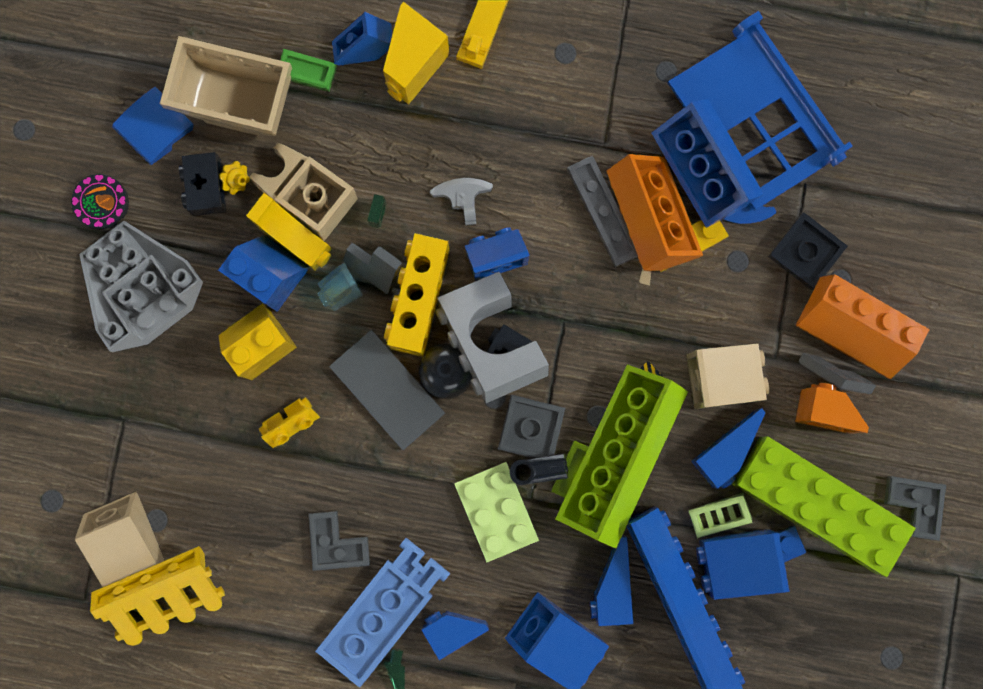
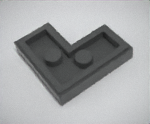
[343,243,402,294]
[798,353,876,394]
[884,476,946,541]
[308,511,370,571]

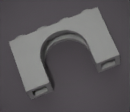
[436,272,549,403]

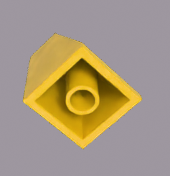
[383,2,449,104]
[219,303,297,380]

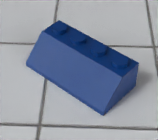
[652,99,764,228]

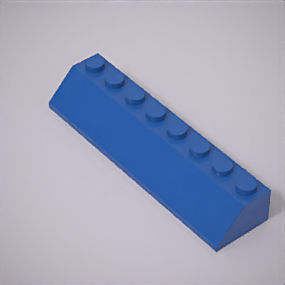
[626,507,745,689]

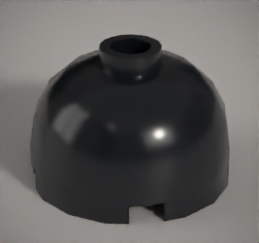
[418,343,473,399]

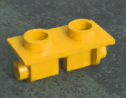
[259,397,320,448]

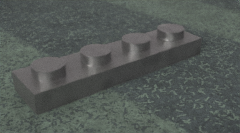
[567,155,638,268]

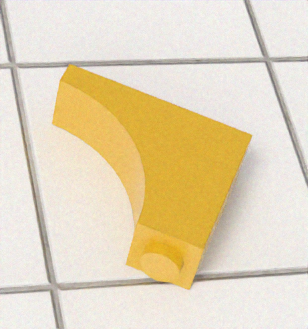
[246,193,331,271]

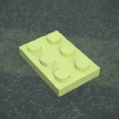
[454,462,539,562]

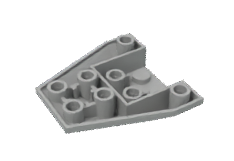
[79,221,203,352]

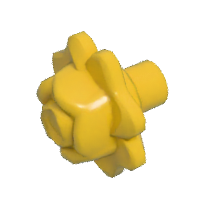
[219,161,250,195]

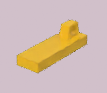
[456,0,509,69]

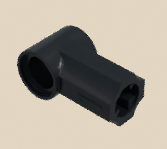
[510,454,568,485]

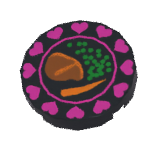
[71,174,129,230]

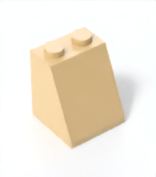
[687,344,769,409]
[75,492,164,587]

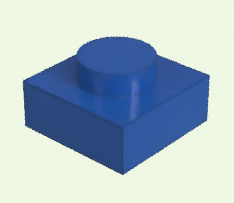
[778,526,806,562]

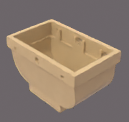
[160,36,292,136]

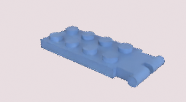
[315,538,450,688]

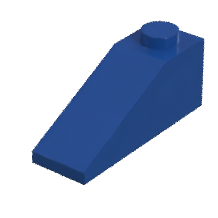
[691,408,765,489]
[590,535,633,626]

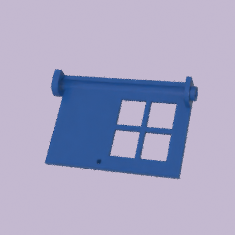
[667,11,853,211]

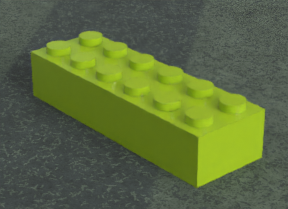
[555,364,688,548]
[732,436,916,577]

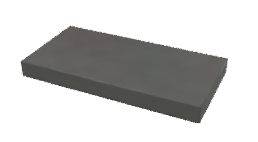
[329,330,445,451]

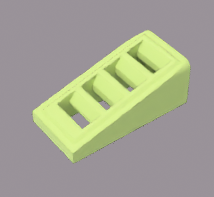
[689,493,752,538]

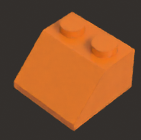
[795,383,869,434]

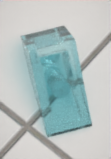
[317,263,364,311]

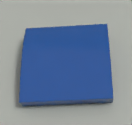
[112,87,193,165]

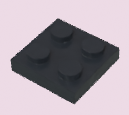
[768,212,848,290]

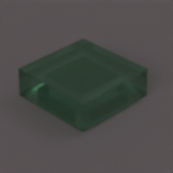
[367,194,387,228]

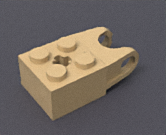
[249,143,358,241]

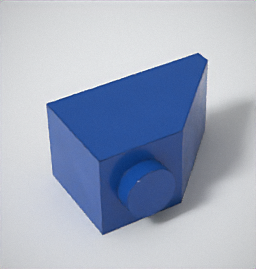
[332,12,393,65]
[422,611,489,660]

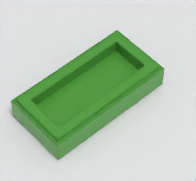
[280,49,337,92]

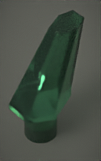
[384,649,405,689]

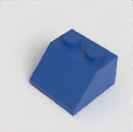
[465,227,530,281]

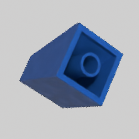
[218,235,310,312]
[696,529,790,600]
[505,592,609,689]

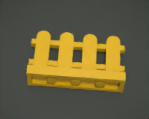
[90,546,225,646]

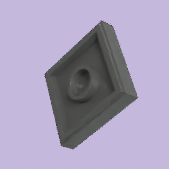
[498,395,565,458]

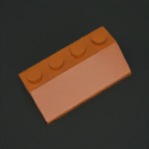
[606,154,703,271]
[796,274,930,379]

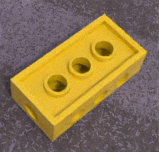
[384,233,450,357]

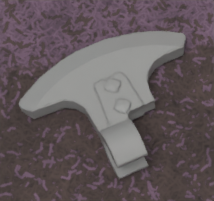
[430,178,493,225]

